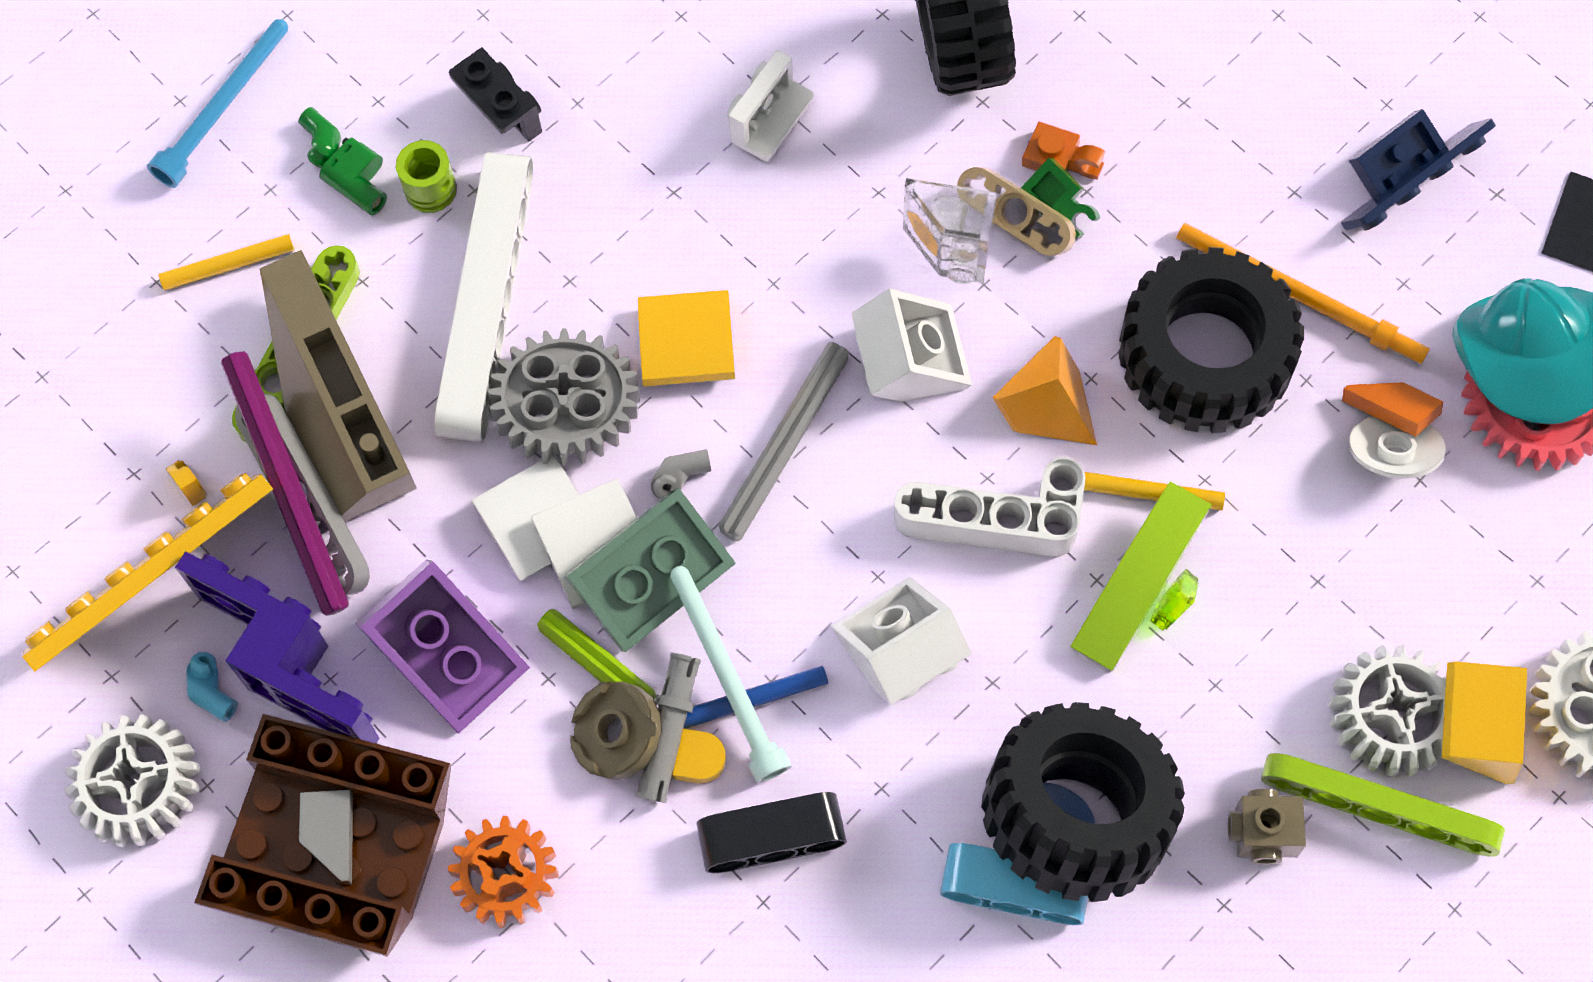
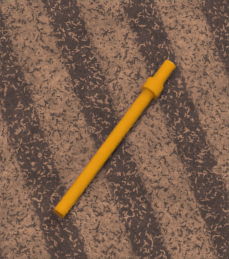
[1176,223,1430,365]

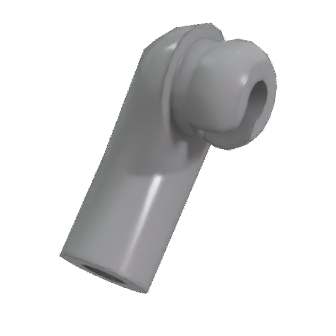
[651,449,711,499]

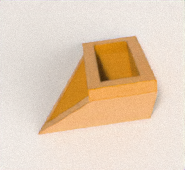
[992,336,1097,445]

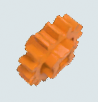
[448,816,559,928]

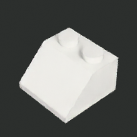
[851,288,972,402]
[831,577,972,705]

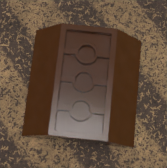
[194,714,451,957]

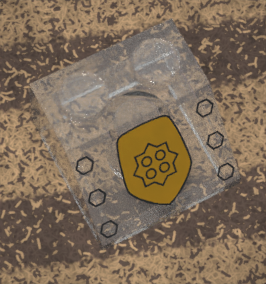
[903,178,997,284]

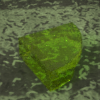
[1150,569,1199,631]

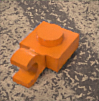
[1022,121,1105,180]

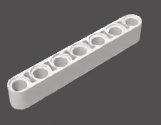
[434,152,534,442]

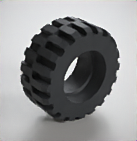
[915,0,1016,96]
[1118,247,1304,433]
[981,702,1185,902]

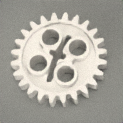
[1529,630,1593,778]

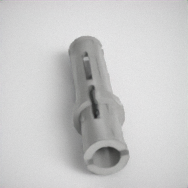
[635,652,701,803]

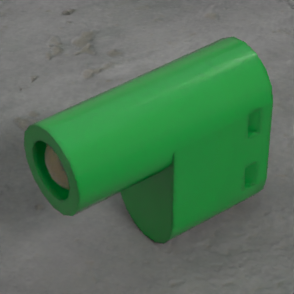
[319,137,387,216]

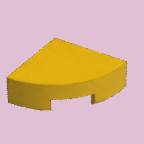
[165,460,207,506]

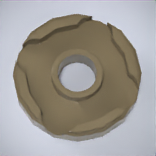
[570,681,661,780]

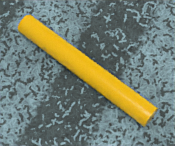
[158,234,295,291]
[1084,472,1225,511]

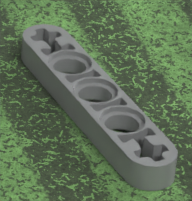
[235,394,370,596]

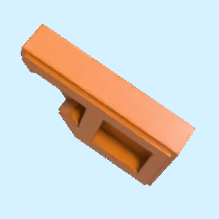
[1342,382,1444,437]

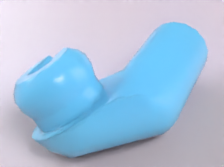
[186,652,238,722]

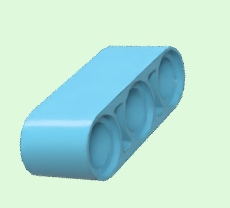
[940,843,1088,925]

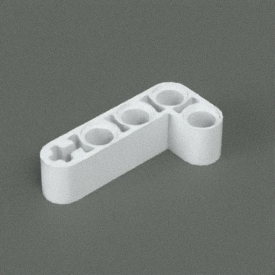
[894,457,1085,557]

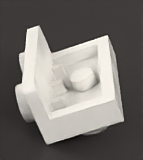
[727,49,814,161]

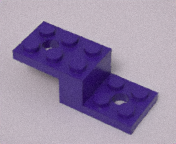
[175,551,380,744]

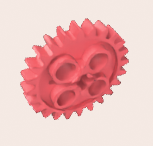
[1461,371,1593,471]

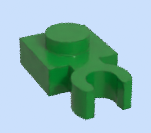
[1021,158,1101,238]

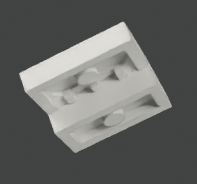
[471,454,579,581]
[531,477,637,610]

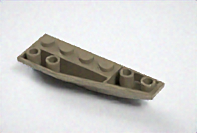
[259,250,417,522]

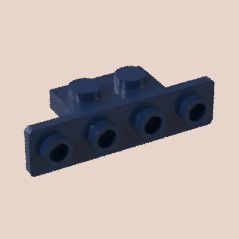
[1341,109,1496,231]

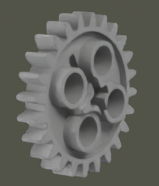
[488,328,640,466]

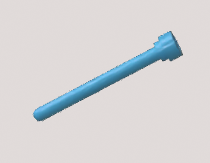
[147,19,288,188]

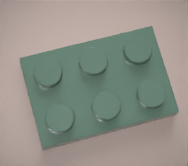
[564,488,736,653]

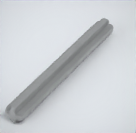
[719,342,849,541]

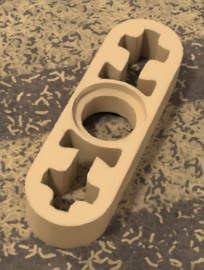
[956,167,1076,256]

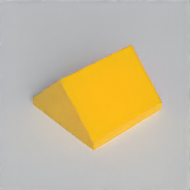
[1441,661,1527,785]

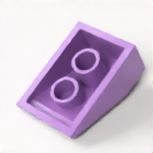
[355,559,530,734]

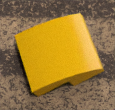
[638,290,735,387]

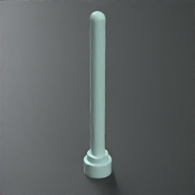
[671,566,792,783]

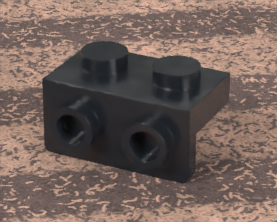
[448,47,542,142]

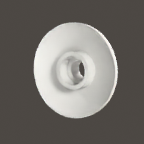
[1349,416,1446,479]

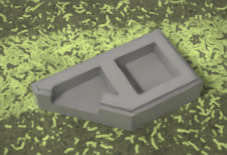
[299,790,353,885]

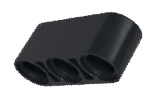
[696,792,847,874]

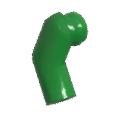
[298,107,341,168]

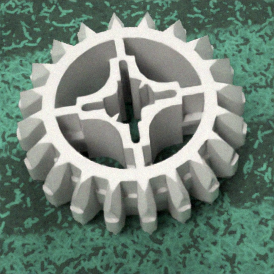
[1328,644,1446,777]
[64,714,201,847]

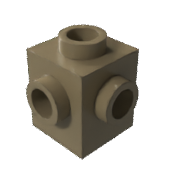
[1227,789,1306,865]

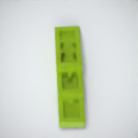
[1070,481,1212,671]

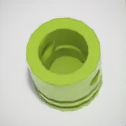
[395,140,457,213]

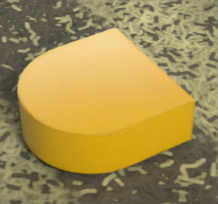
[673,729,726,784]

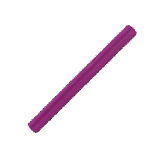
[221,351,349,616]

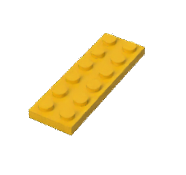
[22,473,273,672]

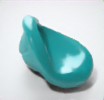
[1452,278,1593,424]

